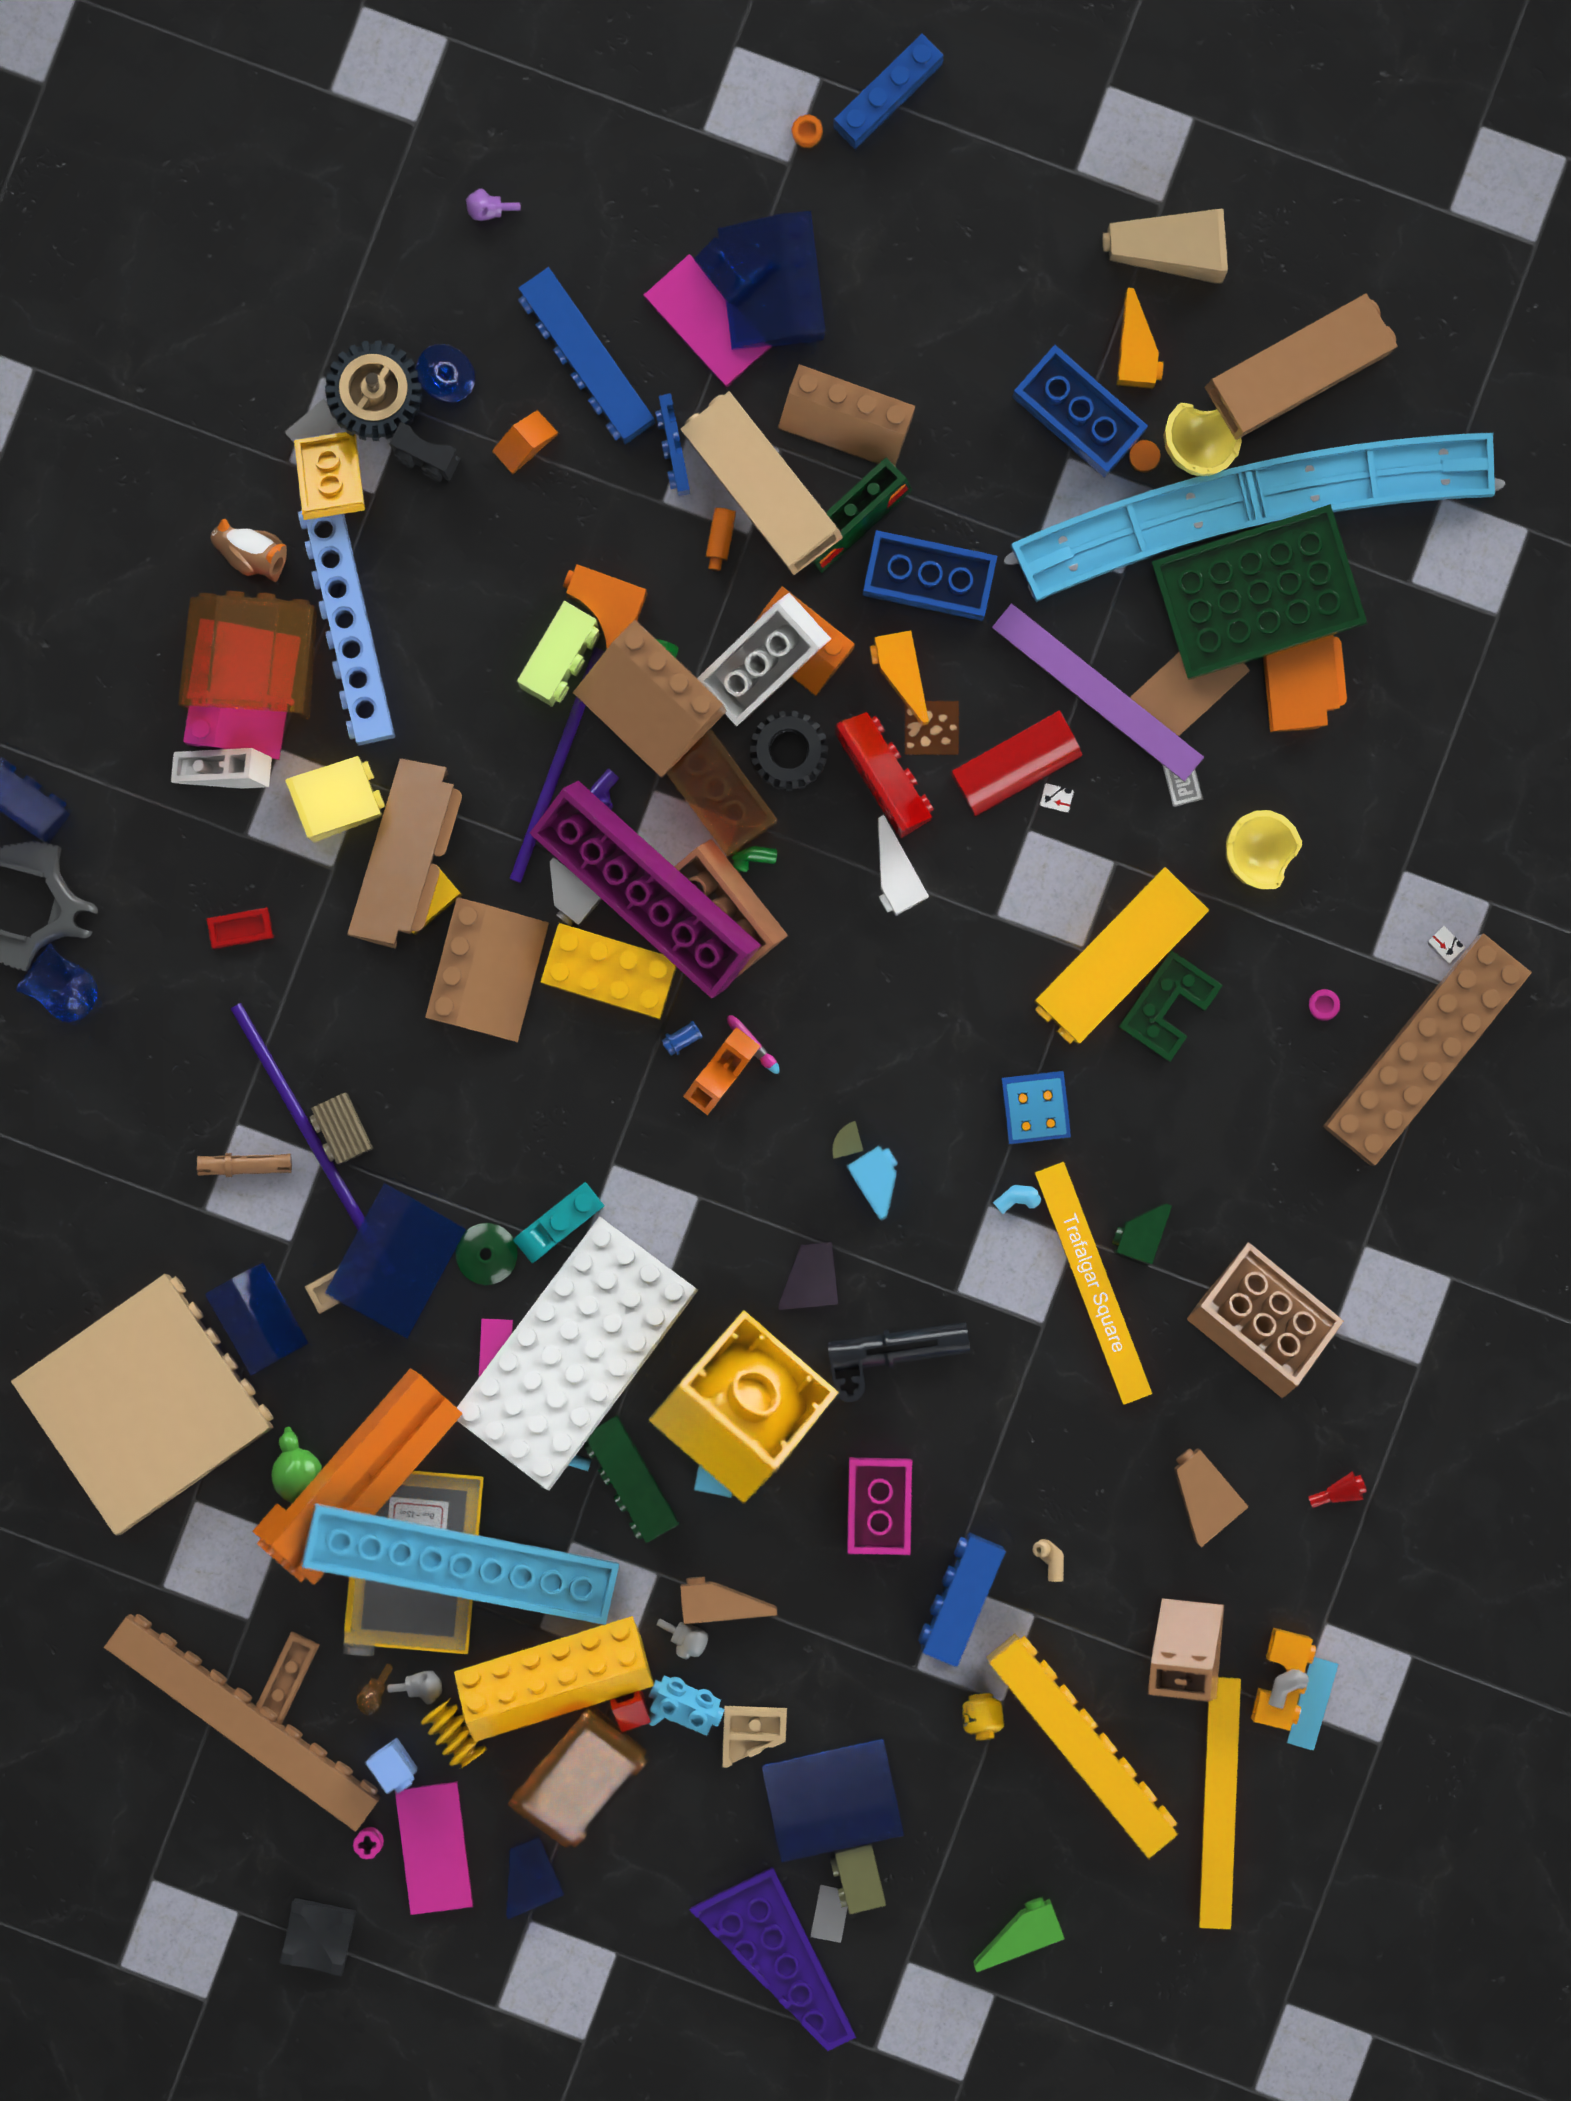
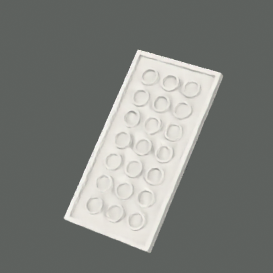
[457,1216,698,1490]

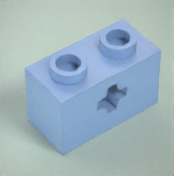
[366,1738,418,1793]

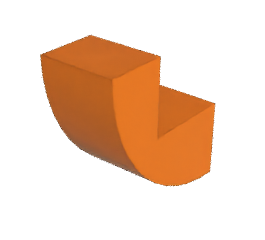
[683,1027,761,1115]

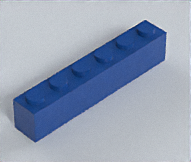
[517,267,655,444]

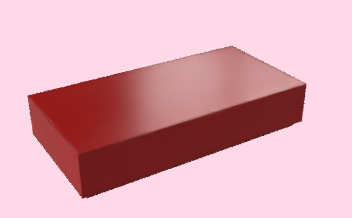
[206,907,274,949]

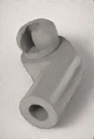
[1268,1669,1309,1709]

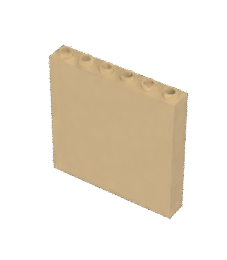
[11,1274,274,1535]

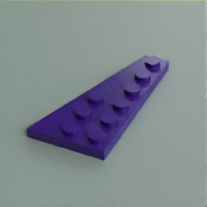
[689,1867,856,2051]

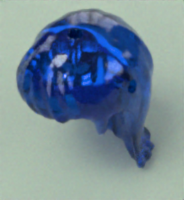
[16,943,98,1022]

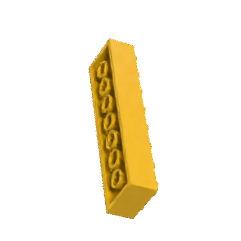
[986,1633,1178,1859]

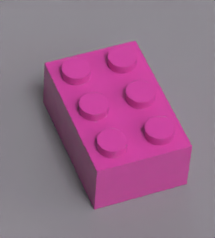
[847,1457,912,1555]

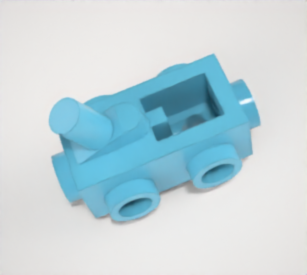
[648,1675,724,1736]

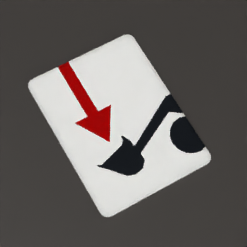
[1428,926,1465,963]

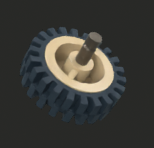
[325,341,422,441]

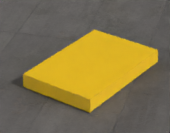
[294,432,365,520]

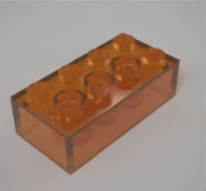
[666,728,778,859]

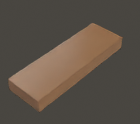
[256,1631,320,1725]

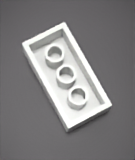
[697,593,831,726]

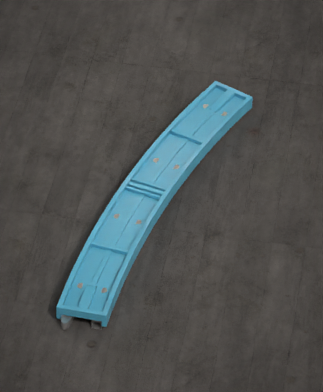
[1004,433,1505,602]

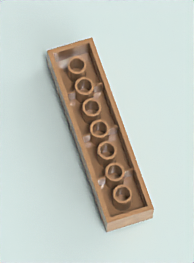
[1323,933,1532,1166]

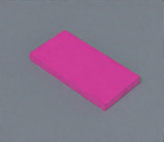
[644,254,772,387]
[395,1781,473,1915]

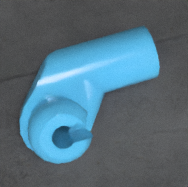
[993,1185,1041,1214]

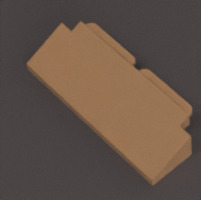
[348,758,462,949]

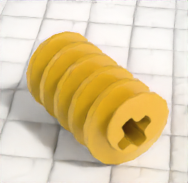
[421,1698,487,1768]

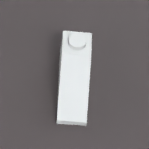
[171,748,272,789]
[878,815,929,916]

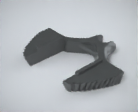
[0,841,98,972]

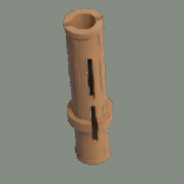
[197,1153,292,1177]

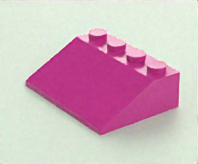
[183,620,299,760]

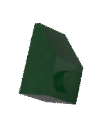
[1112,1204,1172,1264]

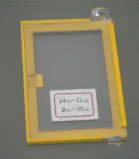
[343,1471,484,1656]

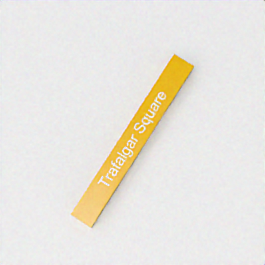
[1035,1162,1152,1405]

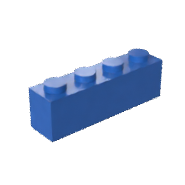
[834,34,944,149]

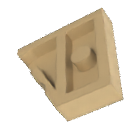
[722,1706,787,1768]

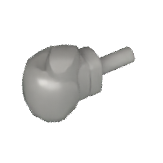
[657,1619,708,1660]
[388,1671,442,1704]

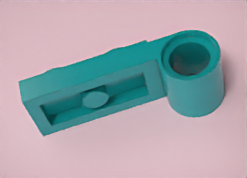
[513,1182,605,1264]

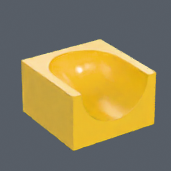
[649,1310,838,1503]

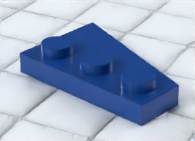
[655,393,690,497]

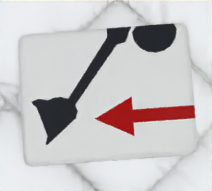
[1040,783,1074,812]

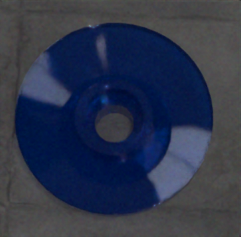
[416,344,475,403]

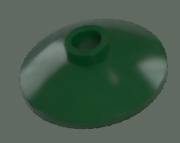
[456,1223,518,1285]

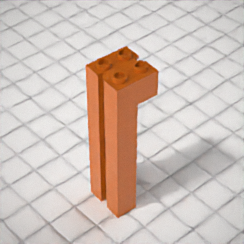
[252,1368,463,1585]

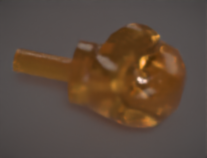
[356,1664,393,1715]

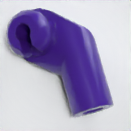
[590,768,620,810]

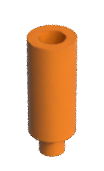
[706,507,736,571]

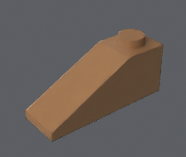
[680,1577,777,1624]

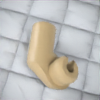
[1032,1539,1064,1582]

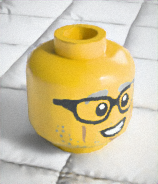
[962,1693,1004,1740]

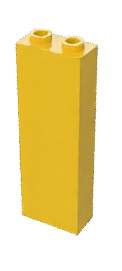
[1034,867,1209,1044]

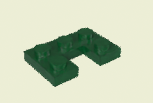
[1119,950,1223,1062]

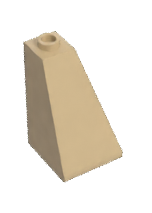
[1102,209,1228,283]

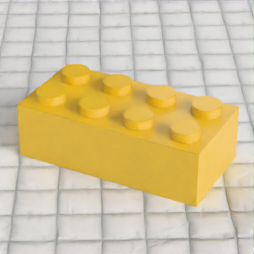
[541,923,677,1020]

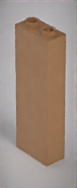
[1205,293,1398,440]

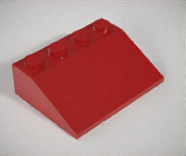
[835,712,934,839]

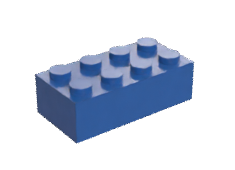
[1012,345,1148,478]
[863,530,997,621]
[918,1532,1006,1667]

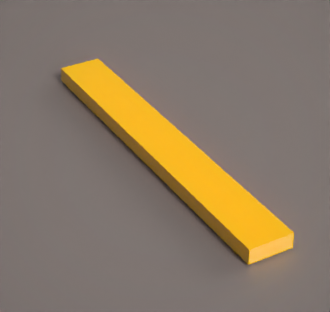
[1199,1677,1241,1929]

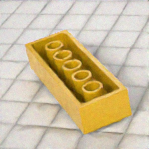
[454,1616,654,1742]

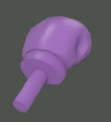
[466,189,520,221]

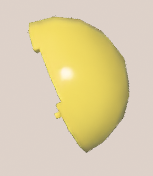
[1163,403,1242,476]
[1225,810,1302,889]

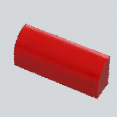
[951,710,1082,816]

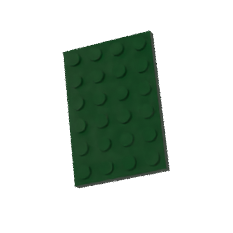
[1152,504,1368,680]

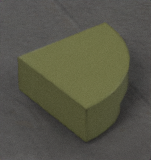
[832,1121,863,1159]

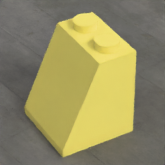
[285,756,385,843]

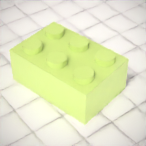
[517,601,601,707]

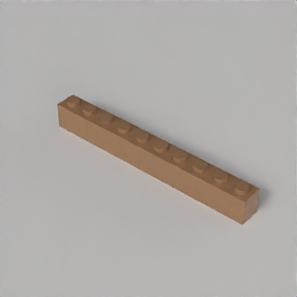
[104,1614,381,1832]

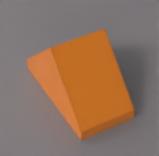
[492,410,559,474]

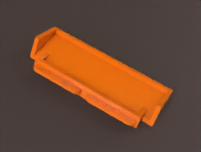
[1263,635,1347,732]

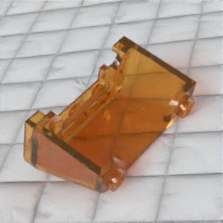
[507,1705,647,1849]

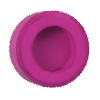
[1309,989,1340,1021]

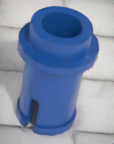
[661,1021,703,1056]

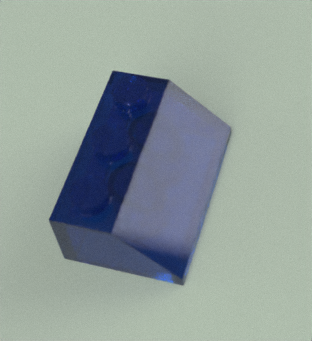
[0,757,71,843]
[205,1263,309,1375]

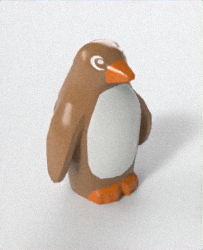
[210,519,287,582]

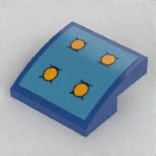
[1002,1071,1071,1144]

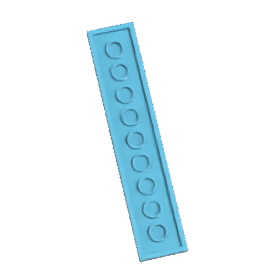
[301,1504,619,1625]

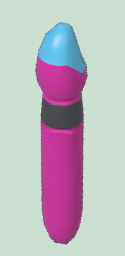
[727,1015,779,1074]

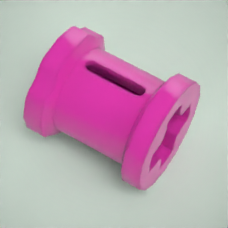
[353,1827,384,1859]

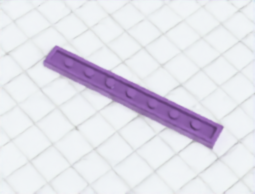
[992,603,1204,782]

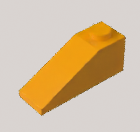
[1117,288,1163,389]
[869,630,929,725]

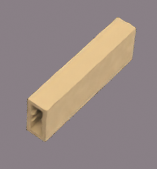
[681,391,843,575]

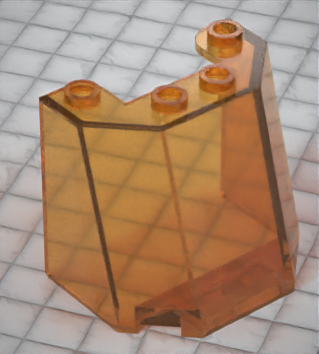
[178,591,317,720]

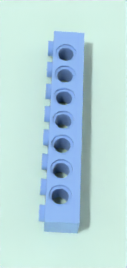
[298,511,395,746]

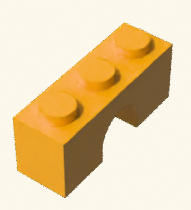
[1251,1628,1316,1731]

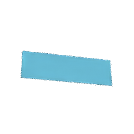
[1287,1657,1339,1751]

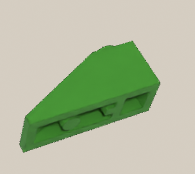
[973,1897,1064,1972]

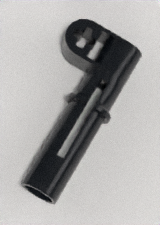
[828,1322,971,1402]

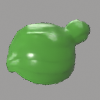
[272,1427,322,1504]

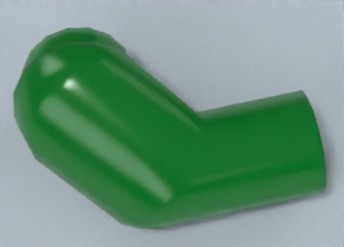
[731,846,777,872]

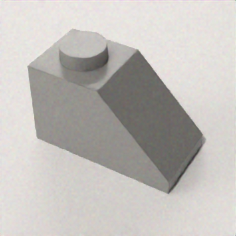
[550,857,602,926]

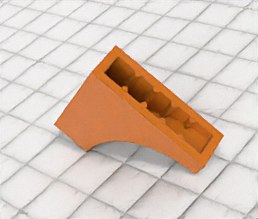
[563,564,647,649]

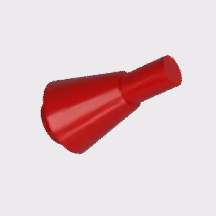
[1308,1471,1367,1508]

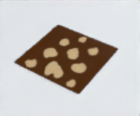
[905,701,959,755]

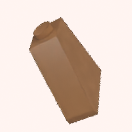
[1174,1448,1248,1547]

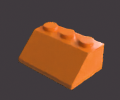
[754,586,855,696]

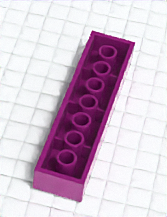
[529,781,761,998]

